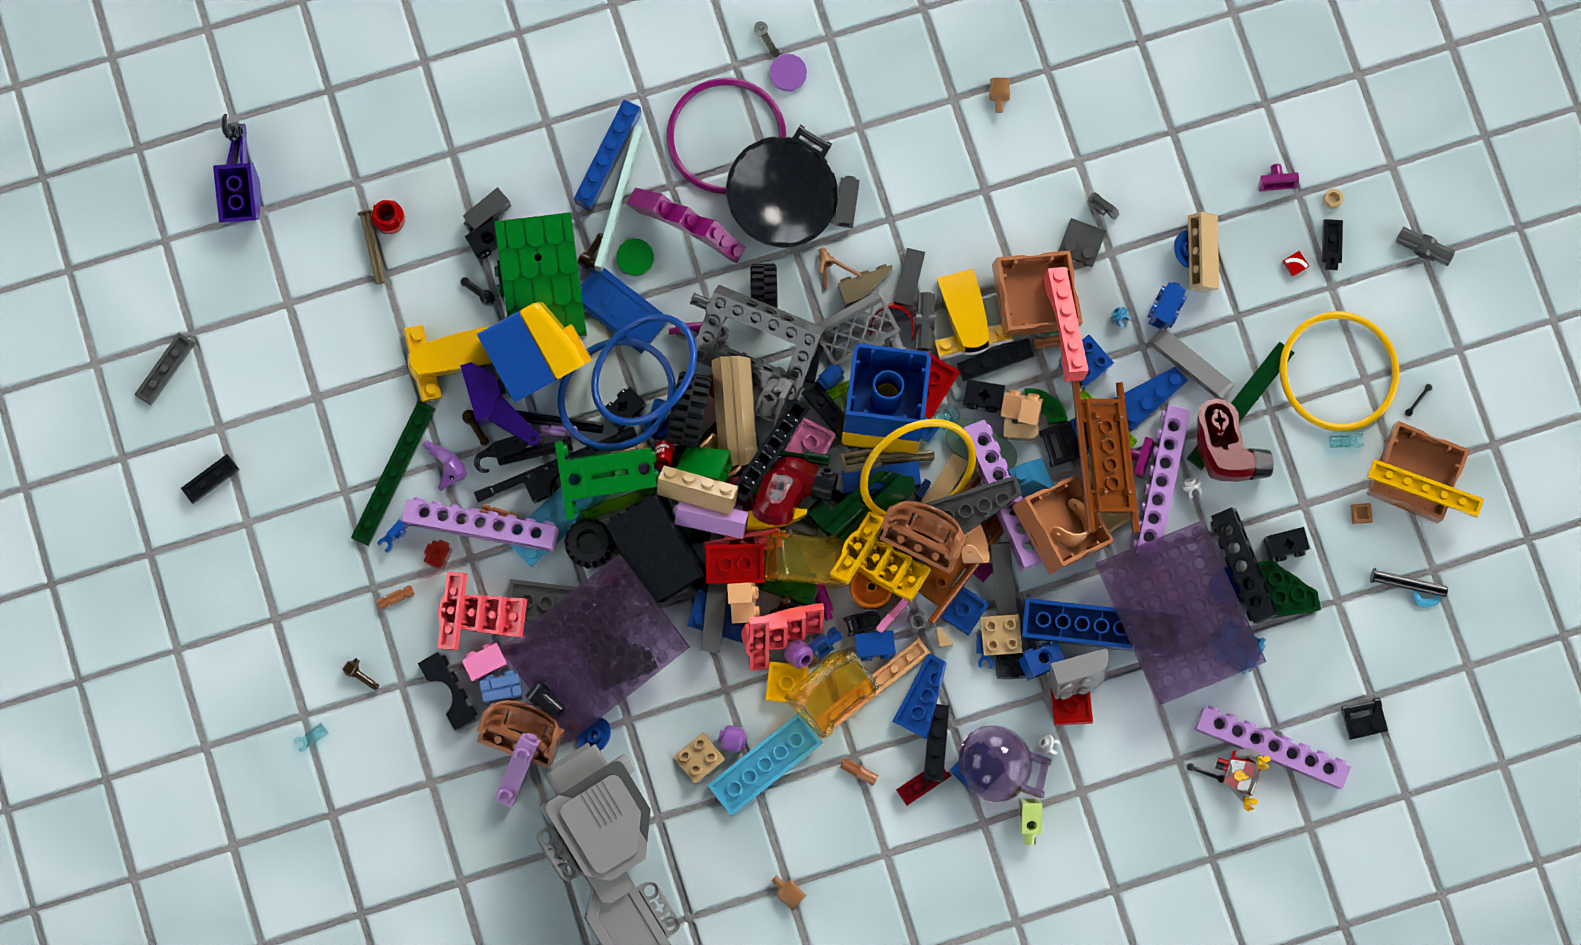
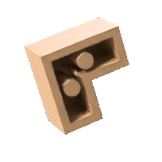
[1000,390,1043,425]
[727,583,760,623]

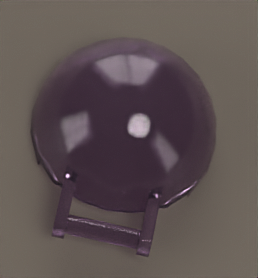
[958,725,1052,803]

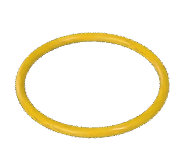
[1279,311,1399,432]
[860,419,976,517]

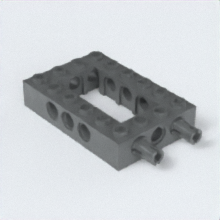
[678,285,825,400]

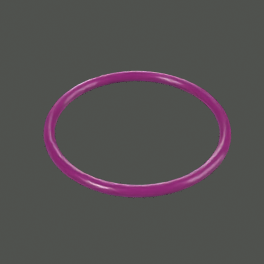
[666,78,786,194]

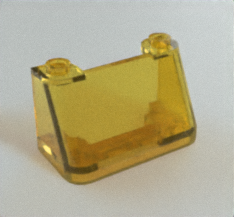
[765,530,849,589]
[784,649,880,738]

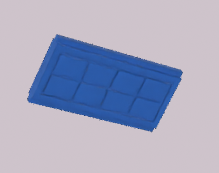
[581,268,667,354]

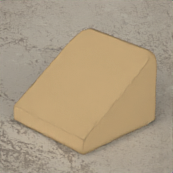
[935,627,954,648]

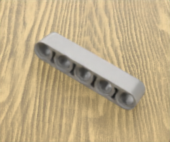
[1149,328,1234,399]

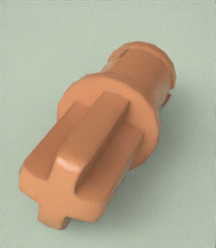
[840,758,879,786]

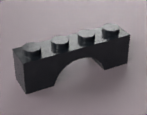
[523,447,597,504]
[418,652,478,732]

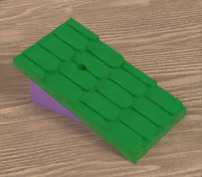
[494,212,587,336]

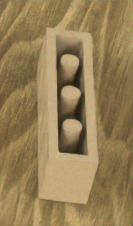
[1188,212,1219,292]
[657,465,738,515]

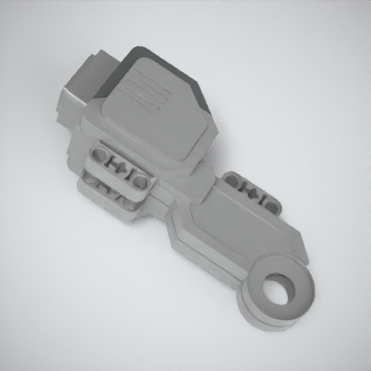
[536,743,680,945]

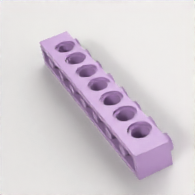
[1132,405,1191,561]
[963,419,1043,572]
[402,497,559,553]
[1194,706,1351,789]

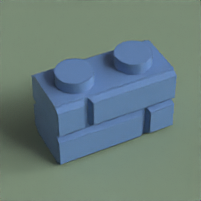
[480,670,523,705]

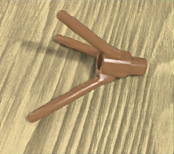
[819,247,861,290]

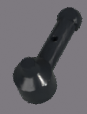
[460,277,495,306]

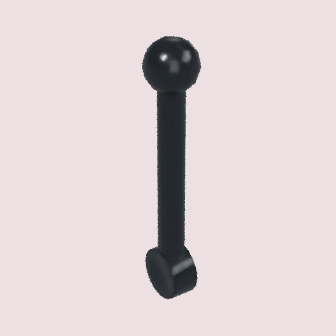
[1405,384,1432,416]
[1187,763,1225,783]

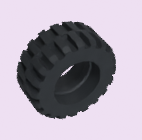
[666,371,712,448]

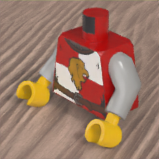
[1215,748,1270,811]

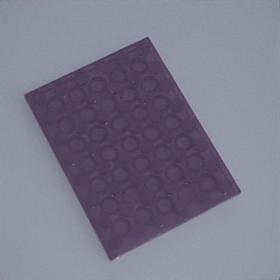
[1095,521,1266,707]
[501,554,690,742]

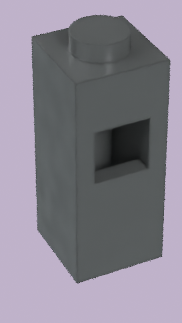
[834,176,860,228]
[463,187,511,232]

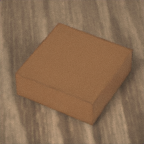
[1350,503,1373,524]

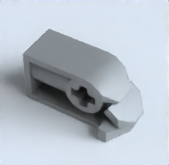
[755,378,795,424]

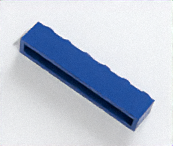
[574,99,642,212]

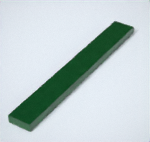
[1186,341,1294,470]
[351,400,436,547]

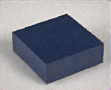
[915,478,931,500]

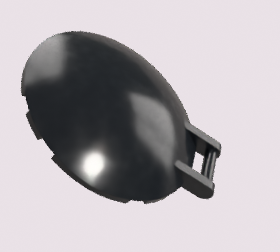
[726,124,838,248]

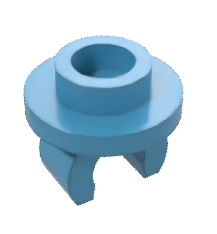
[1110,307,1132,328]

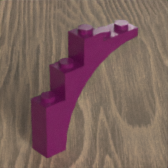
[626,187,746,263]

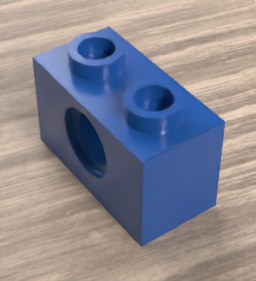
[1018,641,1065,681]

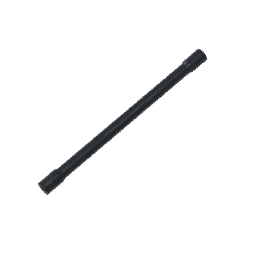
[474,426,637,503]

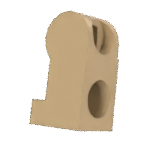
[1002,418,1039,441]

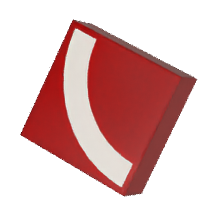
[1282,251,1309,277]

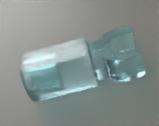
[1329,432,1364,448]
[293,723,328,752]

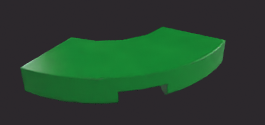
[1024,388,1068,425]

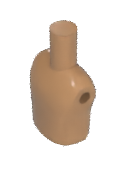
[989,77,1010,113]
[771,875,807,910]

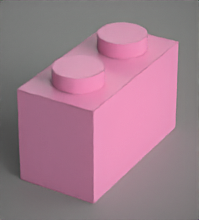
[462,642,508,682]

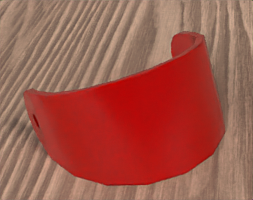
[869,303,914,340]

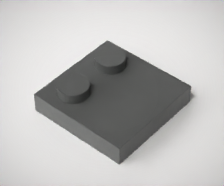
[1058,218,1106,267]

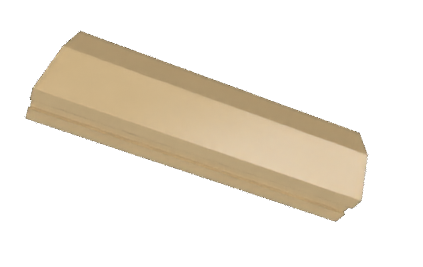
[711,356,758,466]

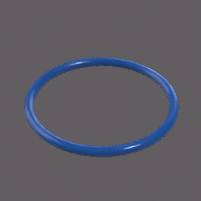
[591,314,697,426]
[557,338,676,451]

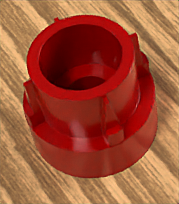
[372,200,405,234]

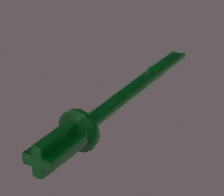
[757,447,830,466]

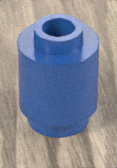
[816,364,845,391]

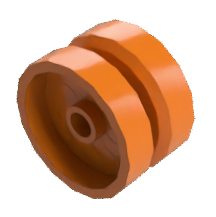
[850,571,891,610]

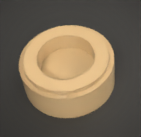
[1323,189,1343,209]

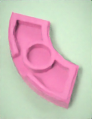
[876,598,910,633]

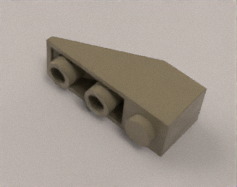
[838,264,893,308]

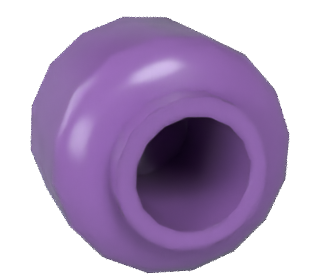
[784,640,813,668]
[718,725,747,753]

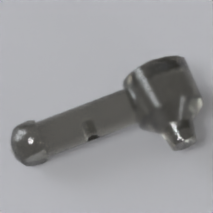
[754,21,780,57]

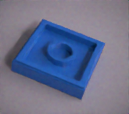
[940,586,990,636]

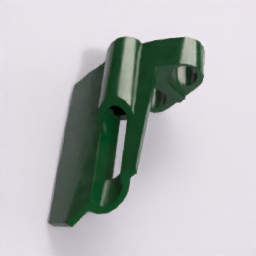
[807,470,916,542]

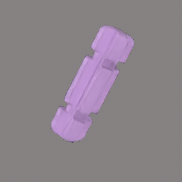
[540,425,578,437]

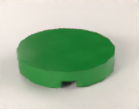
[616,238,654,277]

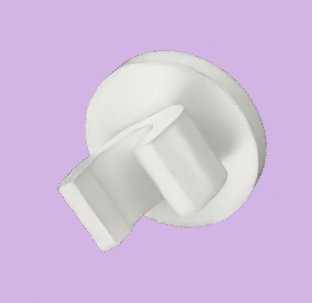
[1182,477,1202,499]
[1039,734,1060,754]

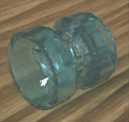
[934,404,960,430]

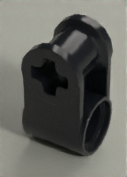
[843,610,881,637]

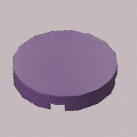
[770,54,807,92]

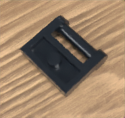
[1039,421,1080,468]
[1341,697,1388,740]

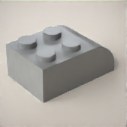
[1048,648,1109,699]

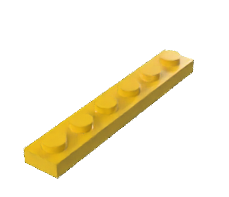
[1367,459,1484,518]

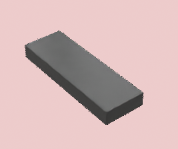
[894,248,925,307]

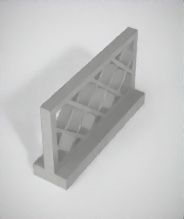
[817,290,901,366]

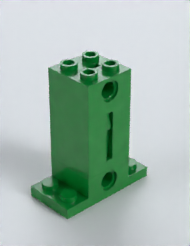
[554,440,659,520]

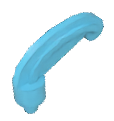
[1412,590,1441,607]

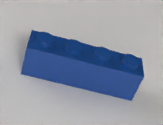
[841,461,921,496]

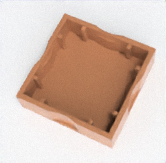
[992,250,1083,337]
[1366,421,1470,523]
[1012,474,1114,574]

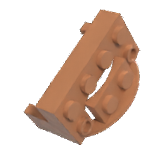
[880,501,968,573]
[477,701,565,768]

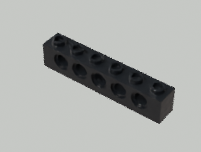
[735,398,810,506]
[1211,507,1279,624]

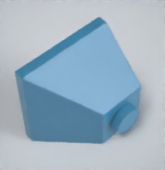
[1008,458,1054,499]

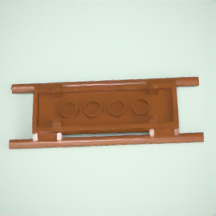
[1072,381,1140,533]
[889,472,1016,625]

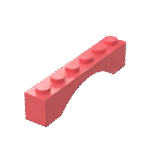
[1043,267,1089,382]

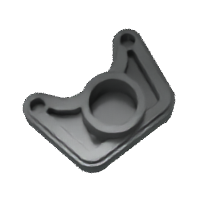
[1088,192,1119,219]

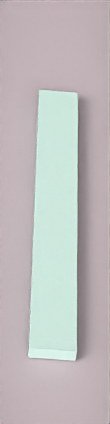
[594,125,643,272]

